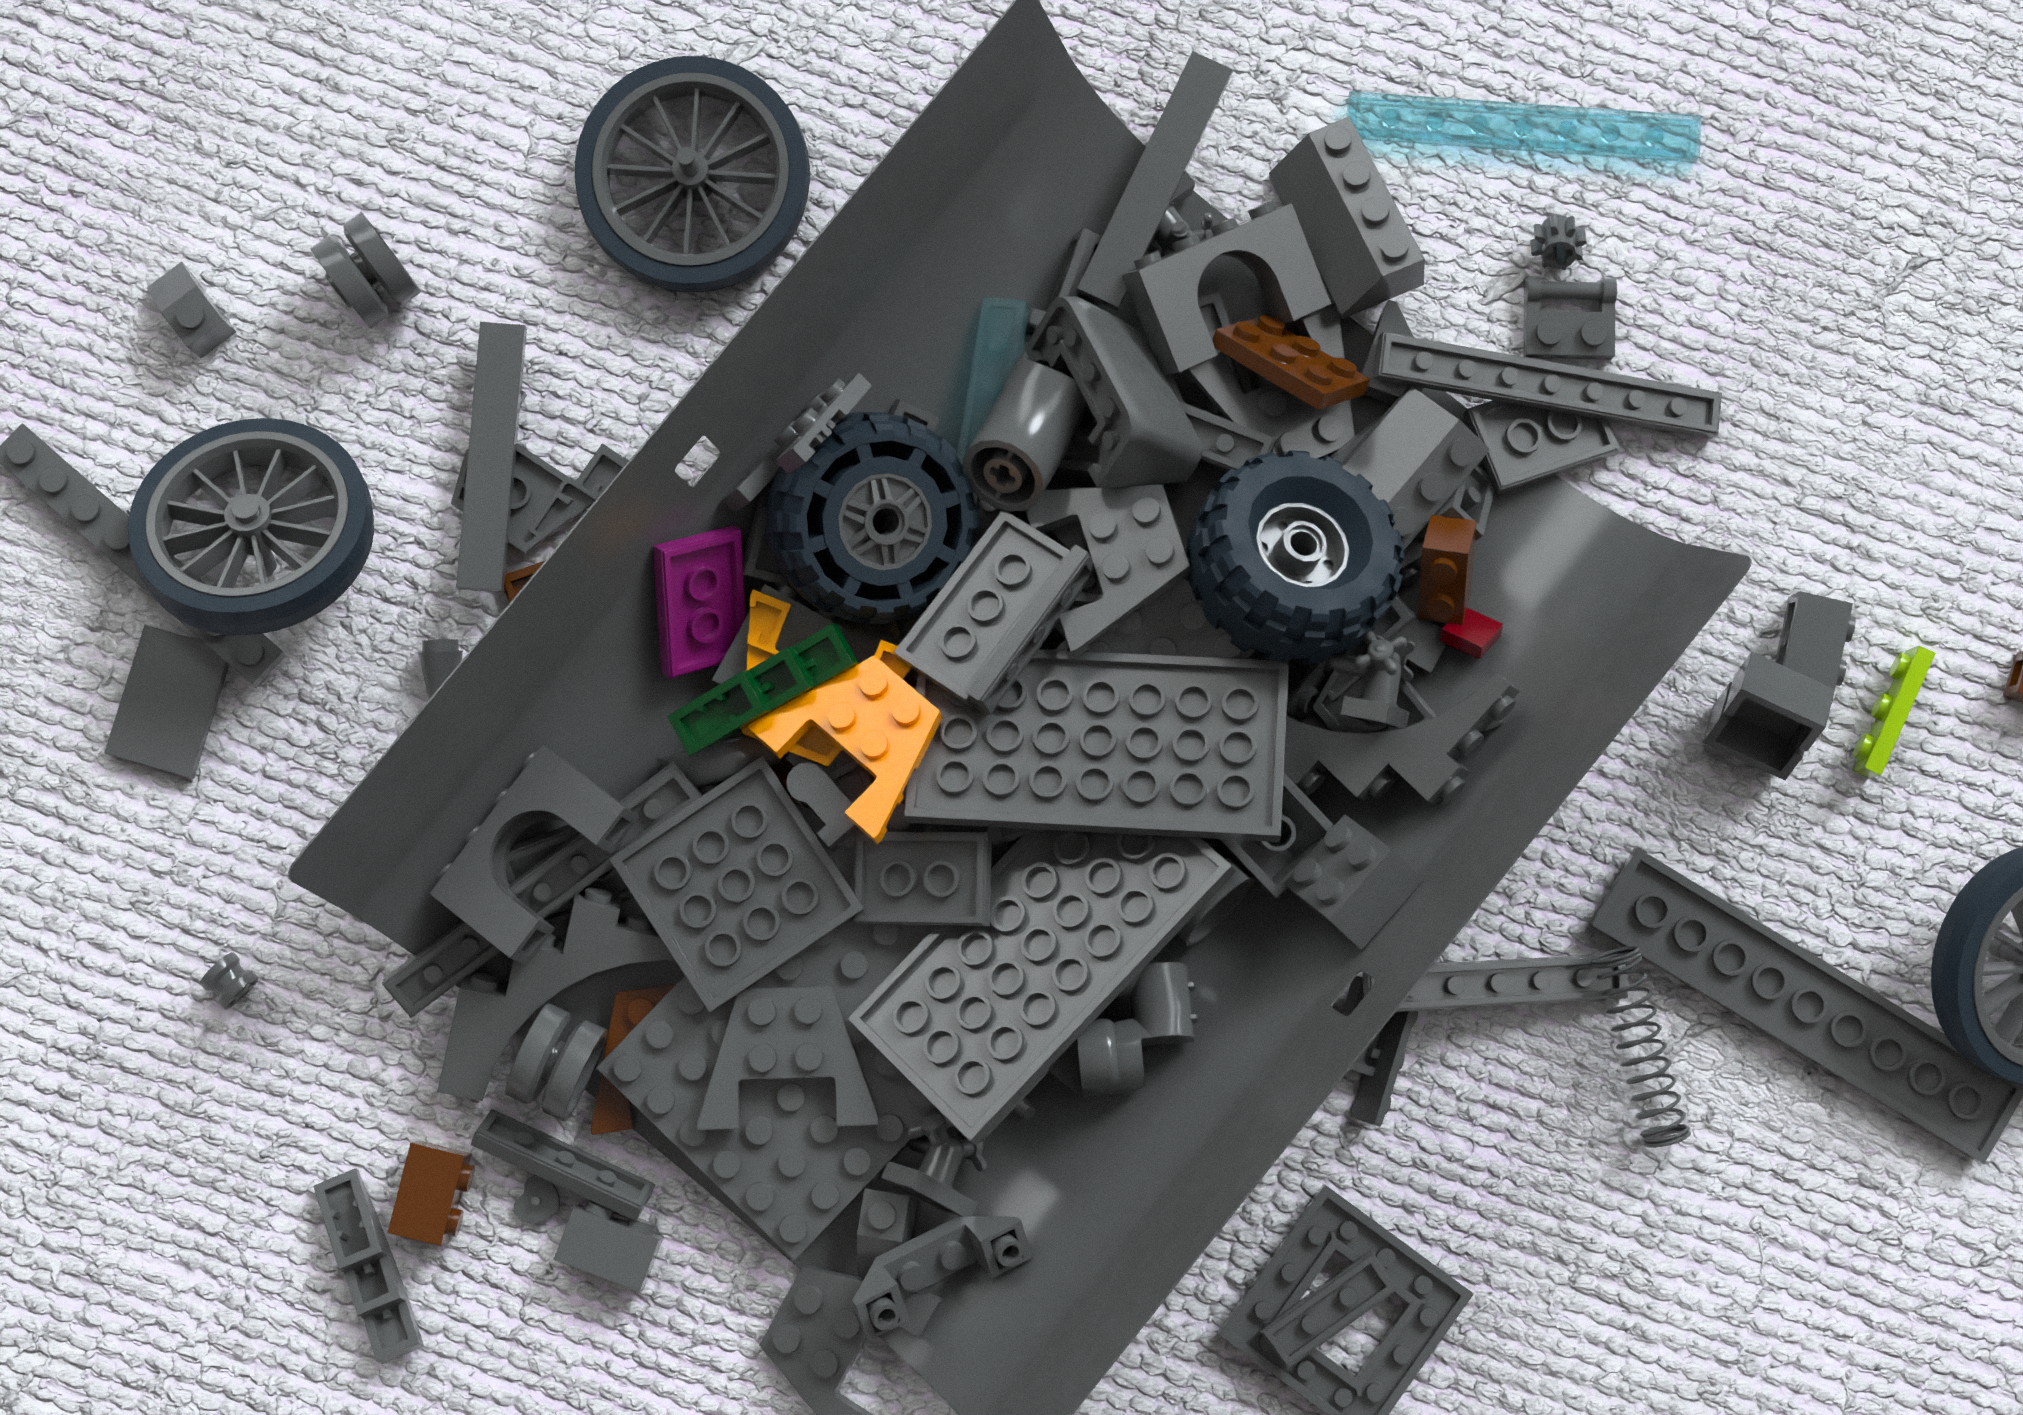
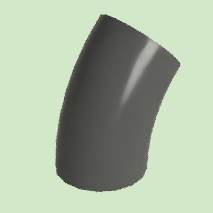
[963,357,1089,512]

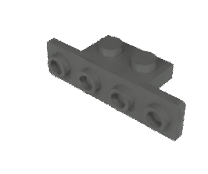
[1342,976,1418,1127]

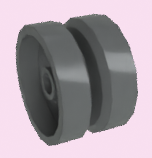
[310,212,421,329]
[505,1003,608,1121]

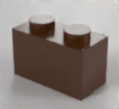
[1418,515,1477,625]
[387,1140,475,1246]

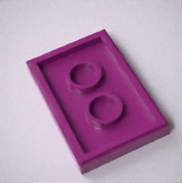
[653,525,746,679]

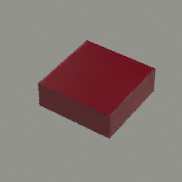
[1440,607,1503,659]

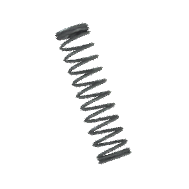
[1591,946,1691,1148]

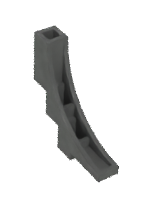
[1284,673,1520,805]
[437,887,675,1101]

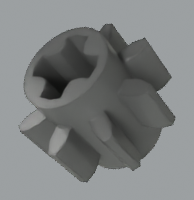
[1530,214,1587,270]

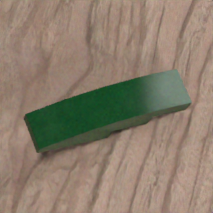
[667,623,859,756]

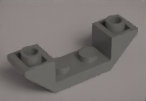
[852,1216,1033,1342]

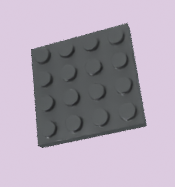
[609,756,865,1013]

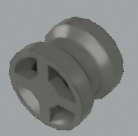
[199,952,259,1010]

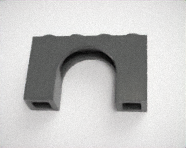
[1122,200,1331,375]
[429,745,639,965]

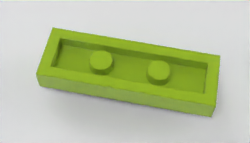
[1852,645,1936,778]

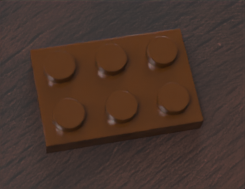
[1212,315,1370,410]

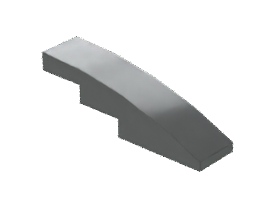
[313,1168,424,1364]

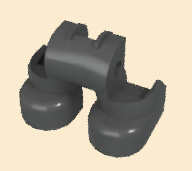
[1077,962,1199,1099]

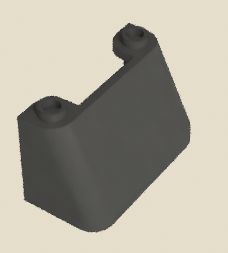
[1025,296,1203,489]

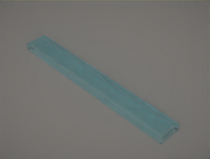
[1347,91,1702,163]

